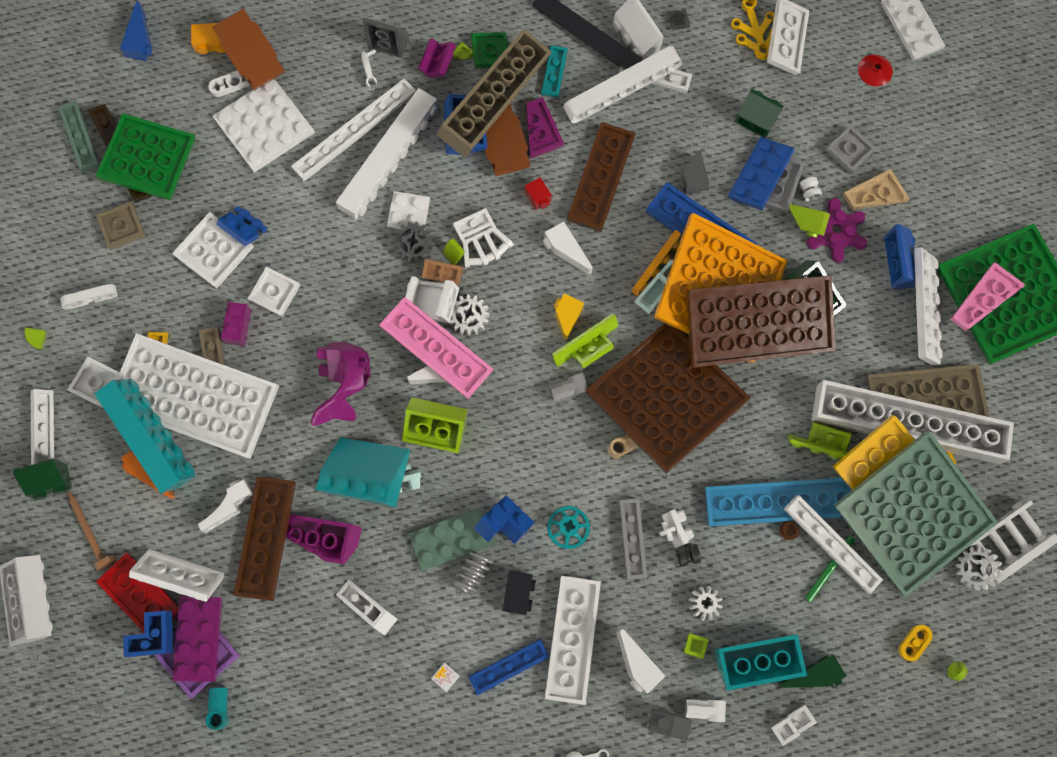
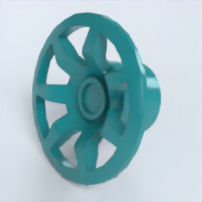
[547,506,590,549]

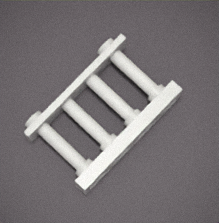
[969,501,1057,584]

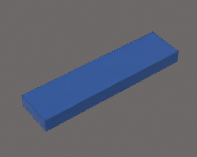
[468,639,549,695]

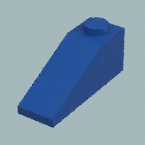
[120,1,152,61]

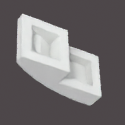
[771,704,817,746]

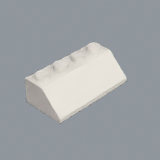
[0,555,52,646]

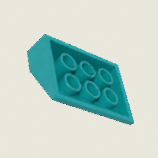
[315,437,410,508]

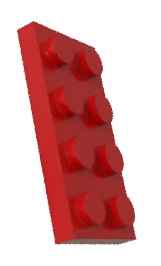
[96,553,179,634]

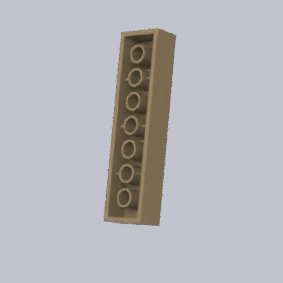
[436,29,552,158]

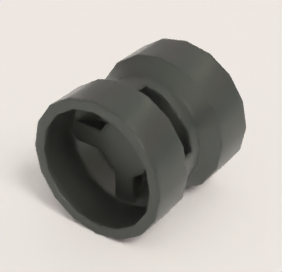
[676,544,701,567]

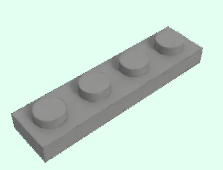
[619,499,647,580]

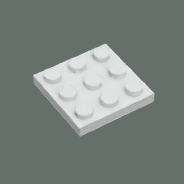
[172,212,254,289]

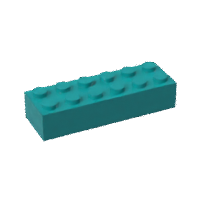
[94,379,196,494]

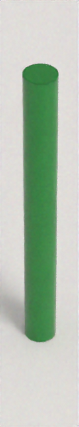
[804,535,855,603]

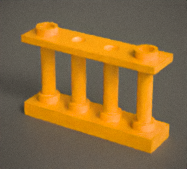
[632,230,681,297]

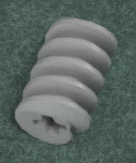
[452,552,493,597]

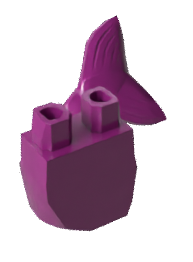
[311,342,371,426]

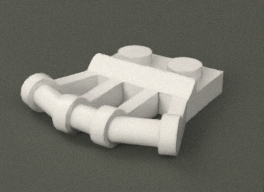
[453,208,514,268]

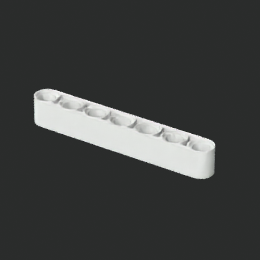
[563,46,682,123]

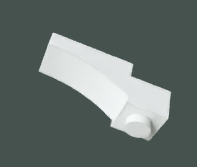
[198,479,253,533]

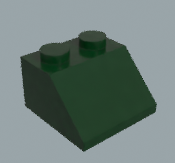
[13,459,72,500]

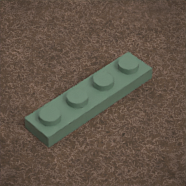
[58,101,100,173]

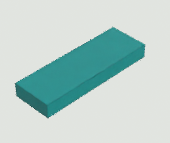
[541,45,568,98]

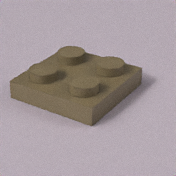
[96,201,146,250]

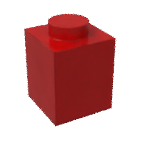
[524,177,552,210]

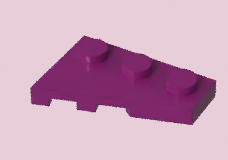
[526,97,564,159]

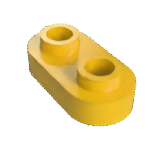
[898,625,933,661]

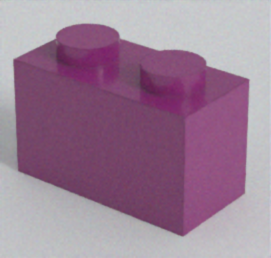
[221,302,251,346]

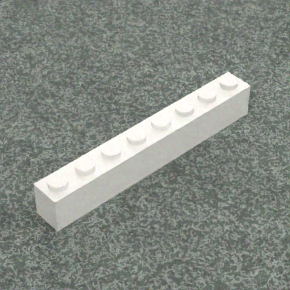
[336,88,438,220]

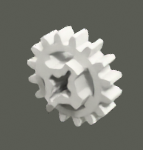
[450,294,489,336]
[956,547,1003,591]

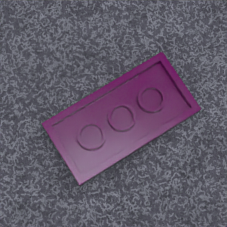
[173,597,222,682]

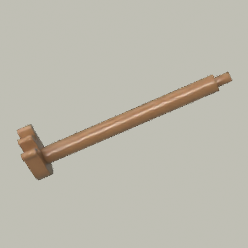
[68,492,118,571]

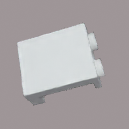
[406,276,459,323]

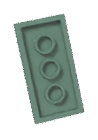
[409,507,497,571]

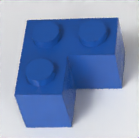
[474,495,535,544]
[123,611,173,657]

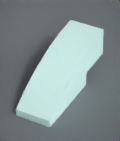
[634,260,673,314]

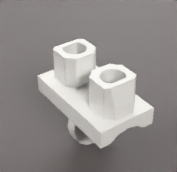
[659,509,694,548]

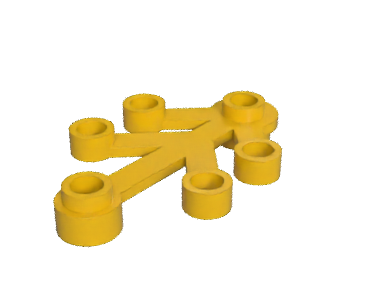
[731,0,775,60]

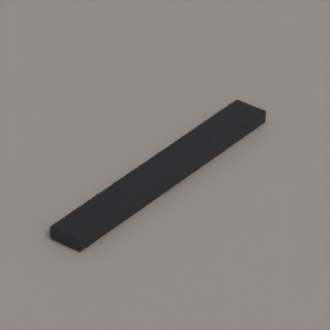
[532,0,643,70]

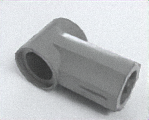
[549,373,588,403]

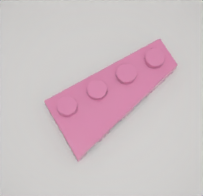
[950,262,1025,331]

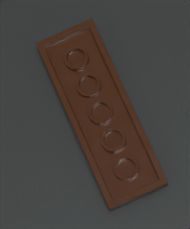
[567,122,636,232]
[233,477,296,601]

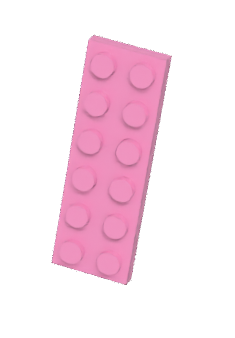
[379,297,493,399]

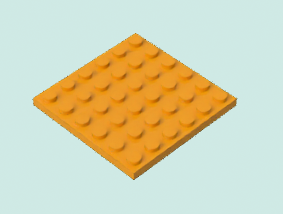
[654,213,788,363]

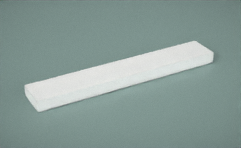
[784,495,883,594]

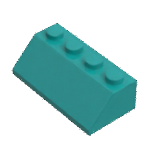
[714,634,807,691]

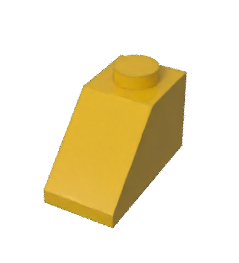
[553,293,584,340]

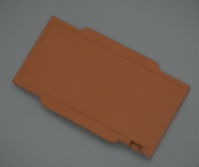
[212,8,285,91]
[484,104,530,177]

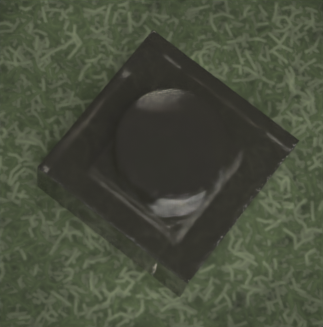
[668,10,690,31]

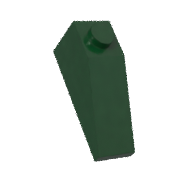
[778,654,847,688]

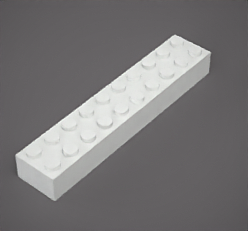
[811,380,1014,464]

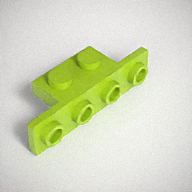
[552,314,619,368]
[788,422,852,460]

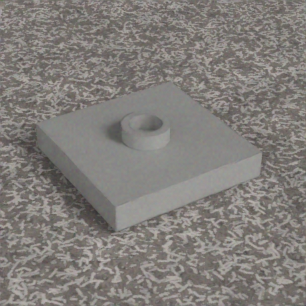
[824,125,877,174]

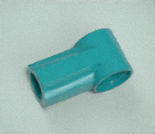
[205,688,229,730]

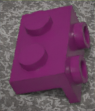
[418,38,456,78]

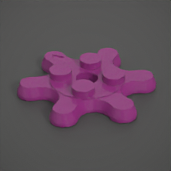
[806,198,867,263]

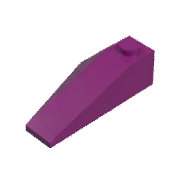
[286,514,362,564]

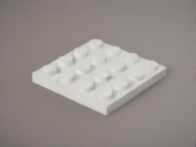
[213,79,315,173]

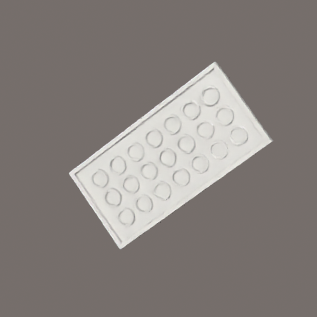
[117,333,279,459]

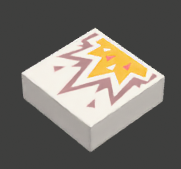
[431,663,460,692]

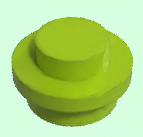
[947,661,968,681]

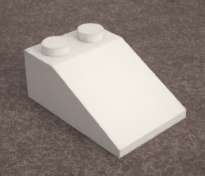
[616,629,666,694]

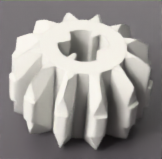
[688,586,723,621]

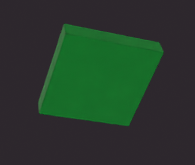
[470,32,508,68]

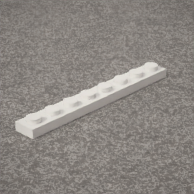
[291,79,416,182]

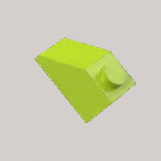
[789,204,830,238]

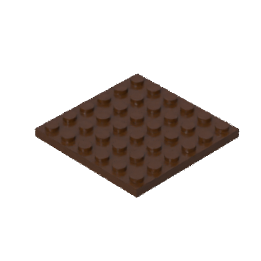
[586,323,751,474]

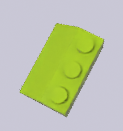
[402,397,468,453]

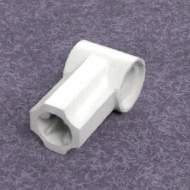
[685,699,726,722]

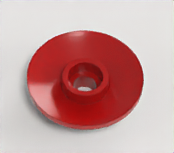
[858,54,893,87]

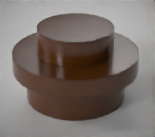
[779,521,799,540]

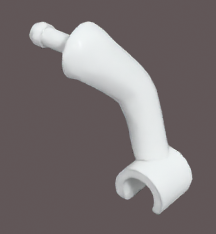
[361,49,377,89]

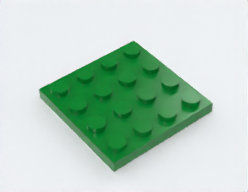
[96,113,196,201]

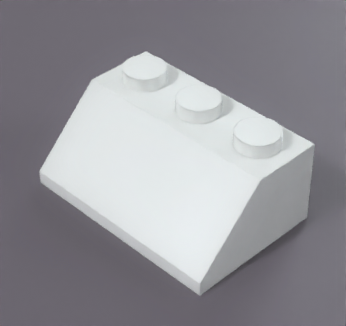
[613,0,664,60]

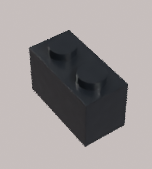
[502,571,536,616]

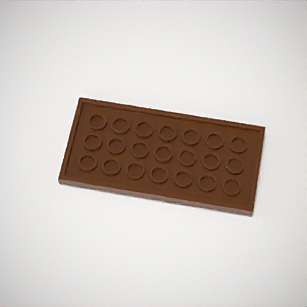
[686,275,835,367]

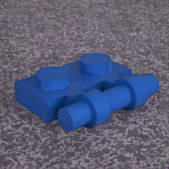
[217,206,267,246]

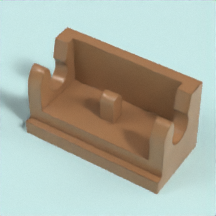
[421,259,464,286]

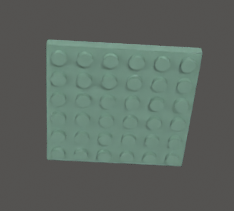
[833,430,998,597]

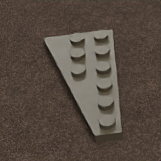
[865,364,989,417]

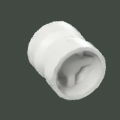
[799,177,823,201]

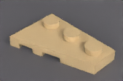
[843,169,910,210]

